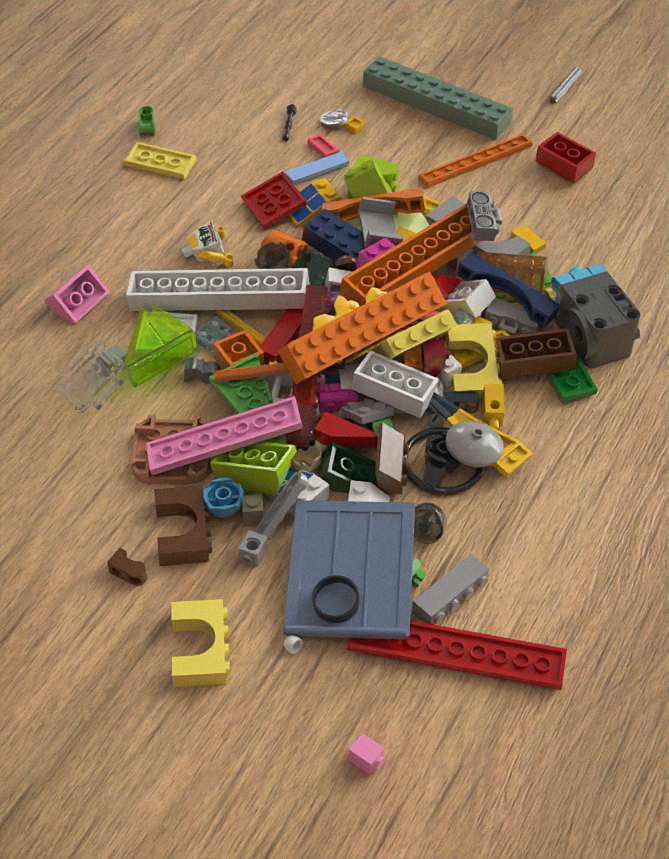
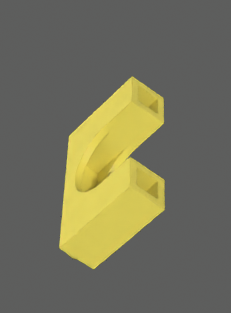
[372,309,457,360]
[445,323,502,398]
[171,599,230,687]

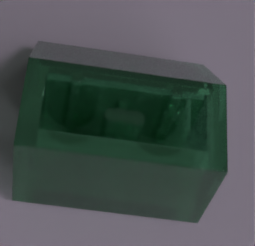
[292,249,334,293]

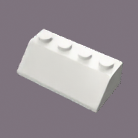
[351,351,439,418]

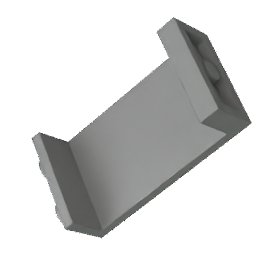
[358,197,403,249]

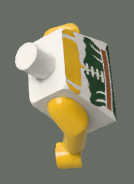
[182,221,233,267]

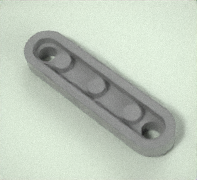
[254,471,308,541]

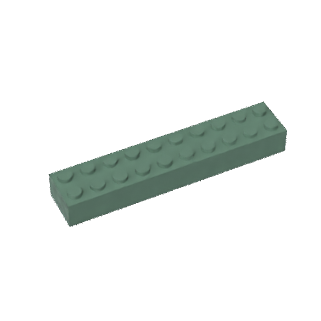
[363,56,513,140]

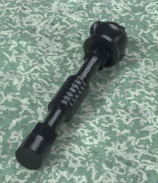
[282,104,297,141]

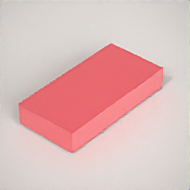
[307,134,339,158]

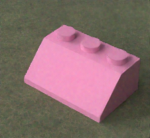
[44,265,110,324]

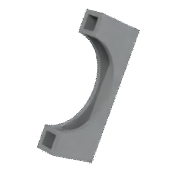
[426,196,531,271]

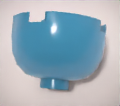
[203,478,244,518]

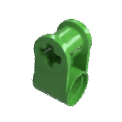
[138,106,155,135]

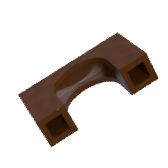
[154,485,212,566]

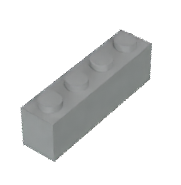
[412,554,489,625]

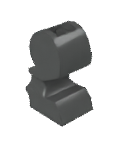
[184,356,220,383]

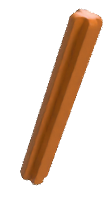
[214,363,289,382]

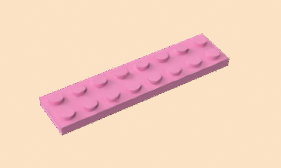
[146,396,303,475]

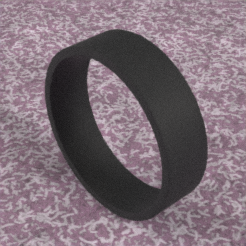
[312,575,360,623]

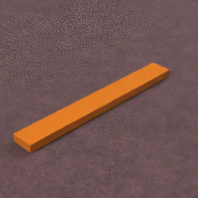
[418,134,533,188]

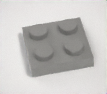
[341,397,394,424]

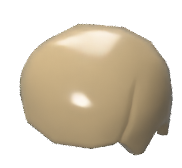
[292,446,322,473]

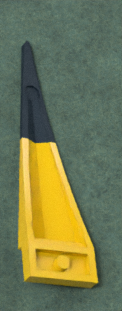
[429,392,533,478]

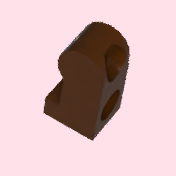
[107,548,147,586]

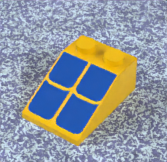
[288,178,341,228]

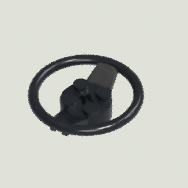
[404,427,485,495]

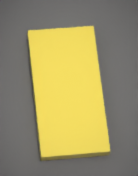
[124,142,196,180]

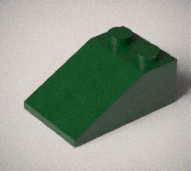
[318,441,378,493]

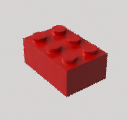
[535,132,596,183]

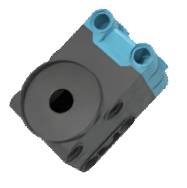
[551,263,641,368]

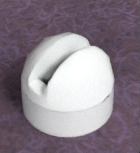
[284,635,303,654]

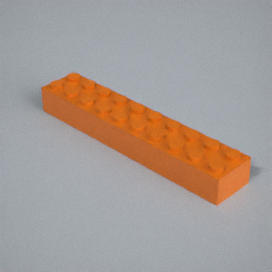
[339,204,482,307]
[277,271,447,384]

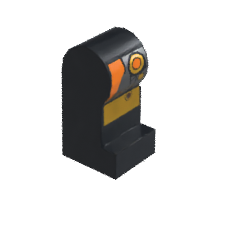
[443,391,480,413]

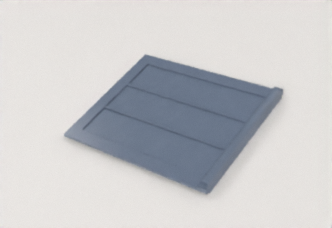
[283,500,415,640]

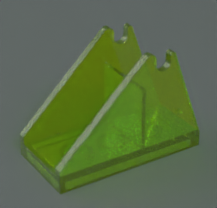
[124,304,198,388]

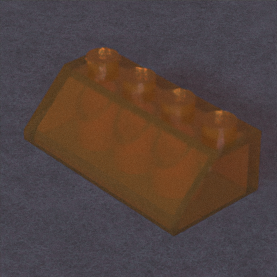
[477,252,548,294]

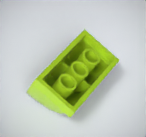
[210,442,297,494]

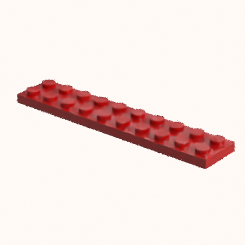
[347,620,567,690]

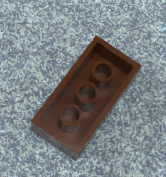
[496,328,576,379]

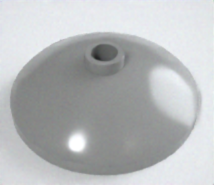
[445,421,504,467]

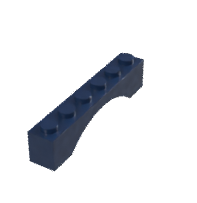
[457,252,560,328]

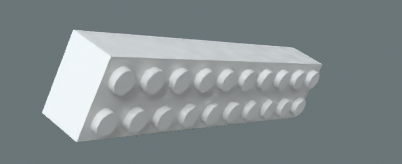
[126,268,310,311]

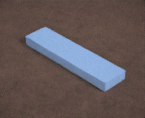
[285,152,349,185]

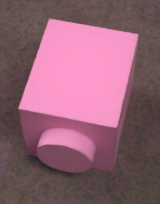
[348,733,385,775]

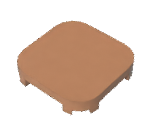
[131,414,211,484]

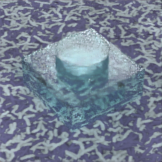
[451,308,475,325]

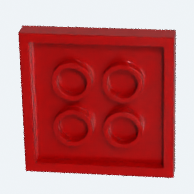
[241,171,307,229]

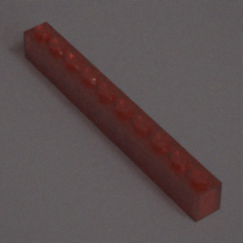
[286,285,331,447]

